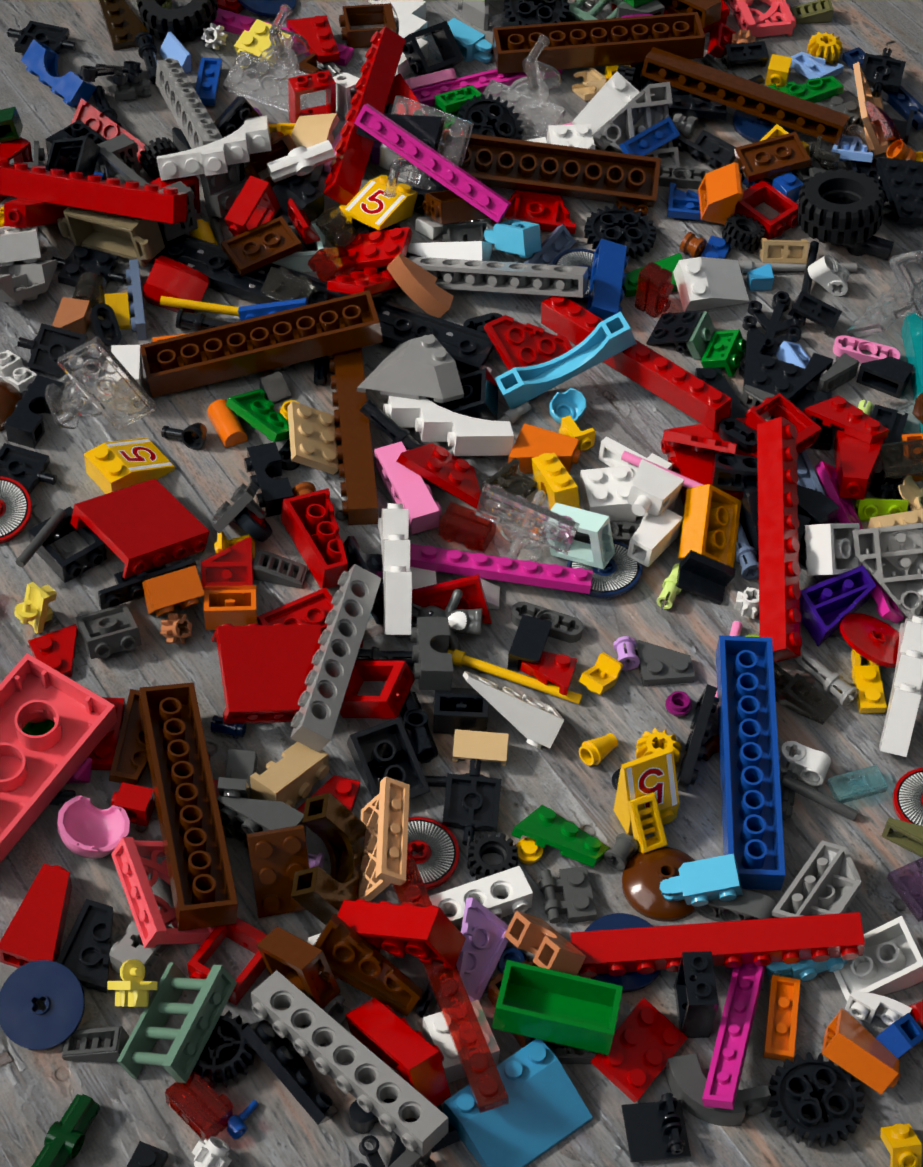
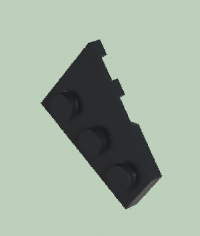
[56,899,114,993]

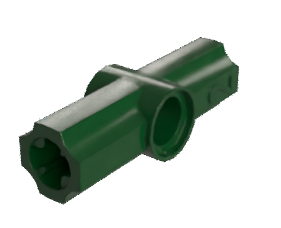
[31,1094,100,1167]

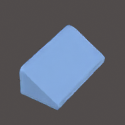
[159,32,192,73]
[775,341,810,368]

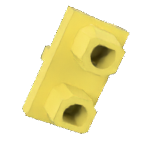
[14,582,57,634]
[107,959,158,1007]

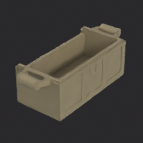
[57,206,165,267]

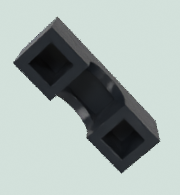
[4,375,66,449]
[244,442,294,517]

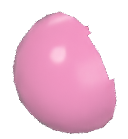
[57,795,130,859]

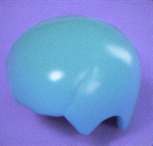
[549,388,587,424]

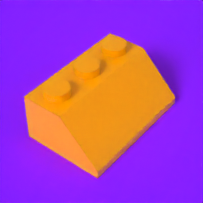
[678,484,741,568]

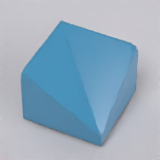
[746,264,774,291]

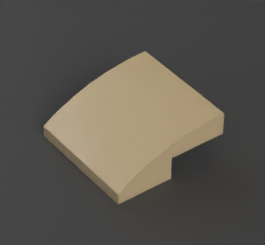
[291,113,340,148]

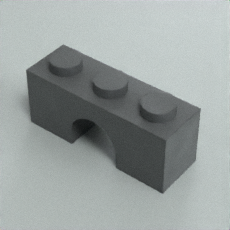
[410,617,453,691]

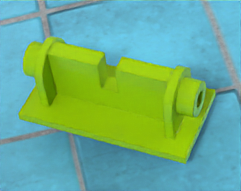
[856,498,909,521]

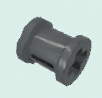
[604,833,639,870]

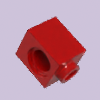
[111,782,156,827]

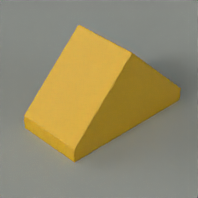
[104,292,131,329]

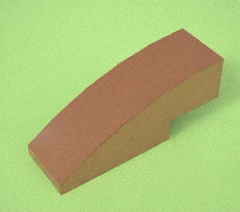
[387,253,454,318]

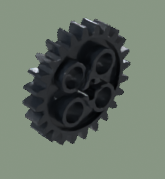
[503,0,570,26]
[454,94,524,140]
[584,205,657,259]
[767,1052,865,1148]

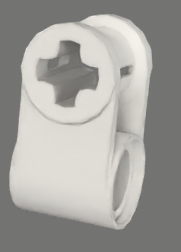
[808,254,850,296]
[779,741,831,786]

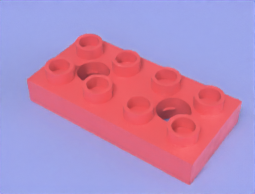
[0,653,117,863]

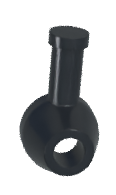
[161,422,207,450]

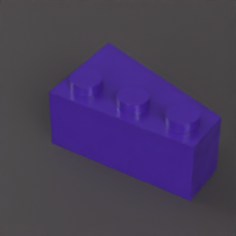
[799,565,876,646]

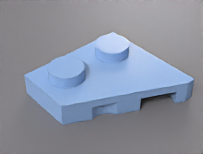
[791,52,844,79]
[831,135,873,163]

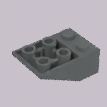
[217,796,306,849]

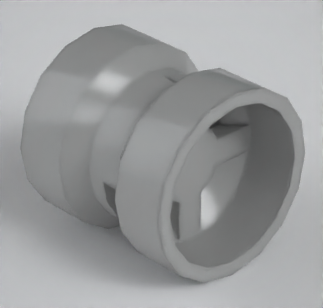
[672,114,698,138]

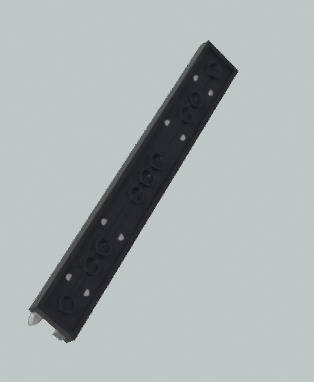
[146,234,496,374]

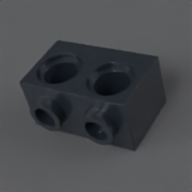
[712,452,758,492]

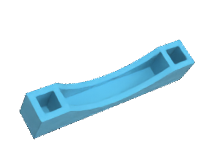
[494,311,637,409]

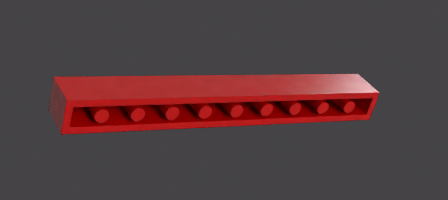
[324,26,406,205]
[0,160,187,224]
[541,296,732,431]
[757,416,802,663]
[570,912,865,978]

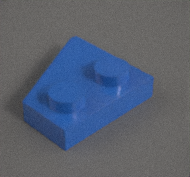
[667,183,704,221]

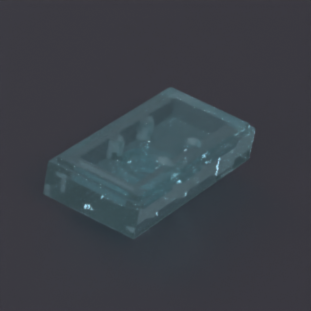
[826,765,888,803]

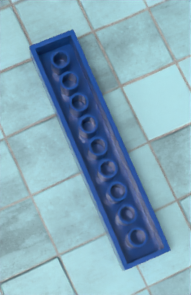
[716,635,786,890]

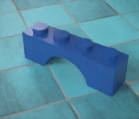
[21,39,97,108]

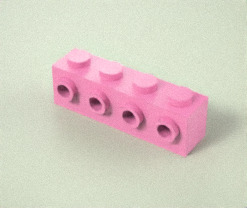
[374,441,442,535]

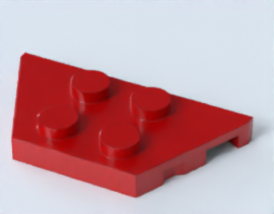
[491,190,576,234]
[396,443,483,510]

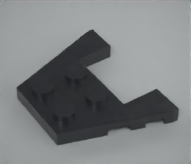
[743,330,834,402]

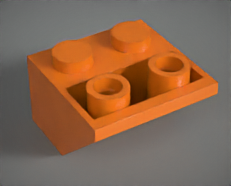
[698,162,744,225]
[143,565,205,617]
[204,585,257,630]

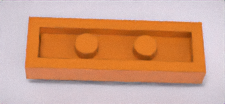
[763,974,801,1061]

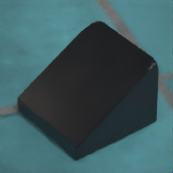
[259,371,292,404]

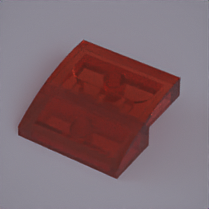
[864,100,902,142]

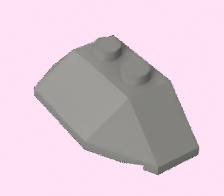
[772,840,862,918]

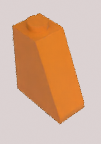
[507,423,581,474]
[822,1008,901,1095]

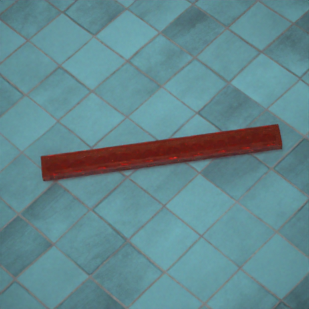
[392,858,509,1113]

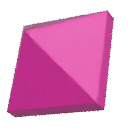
[66,757,92,784]

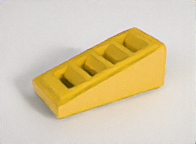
[628,792,668,854]

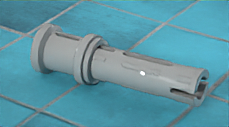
[793,645,859,707]

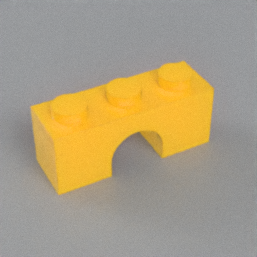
[531,453,580,509]

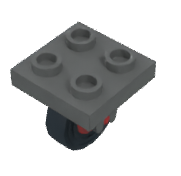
[212,481,273,542]

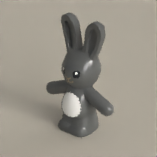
[394,589,483,651]

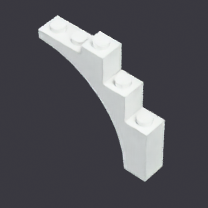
[368,0,429,78]
[157,115,271,181]
[383,396,514,456]
[598,436,683,567]
[378,503,412,635]
[879,615,923,757]

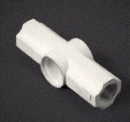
[267,140,336,183]

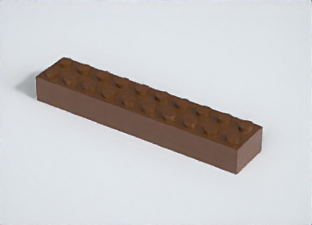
[493,12,705,74]
[440,130,661,208]
[140,290,383,398]
[139,682,238,931]

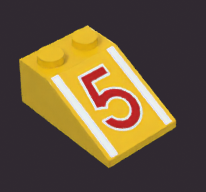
[342,175,418,230]
[84,437,175,494]
[613,747,680,835]

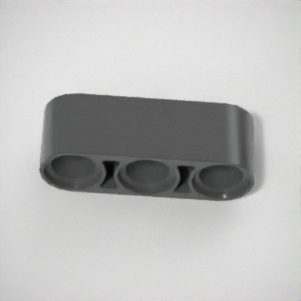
[693,889,777,922]

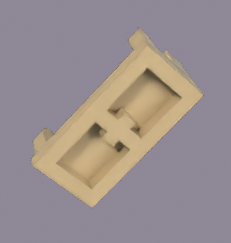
[572,67,606,101]
[759,238,809,264]
[452,729,509,766]

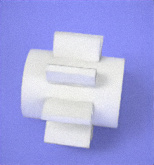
[201,23,228,51]
[735,587,759,619]
[192,1136,232,1167]

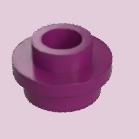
[665,691,692,717]

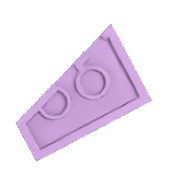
[451,897,509,1002]

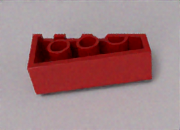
[281,488,348,589]
[337,899,466,969]
[346,997,451,1107]

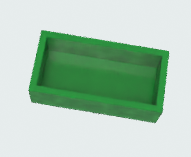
[492,960,623,1055]

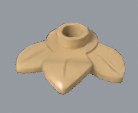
[898,474,923,511]

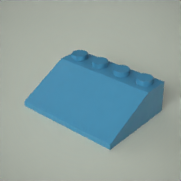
[443,1039,593,1167]

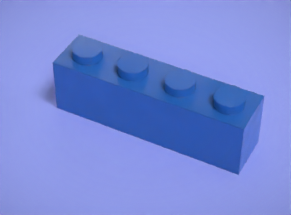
[586,238,629,320]

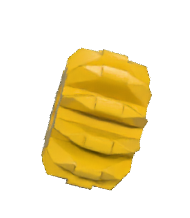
[807,31,843,64]
[635,728,681,764]

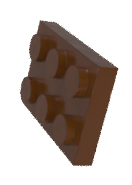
[734,132,811,182]
[221,216,303,276]
[246,825,309,918]

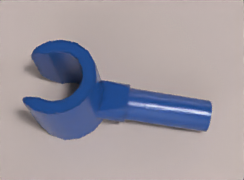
[227,1100,259,1140]

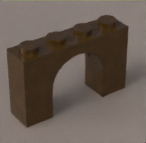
[291,793,366,925]

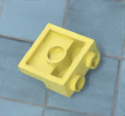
[234,19,293,69]

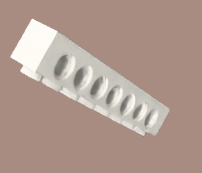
[308,866,533,978]

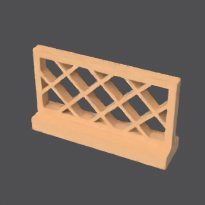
[853,62,890,156]
[356,777,410,902]

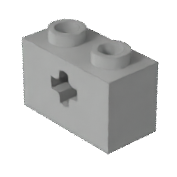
[109,920,172,981]

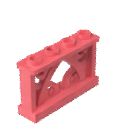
[727,0,796,37]
[111,837,216,948]

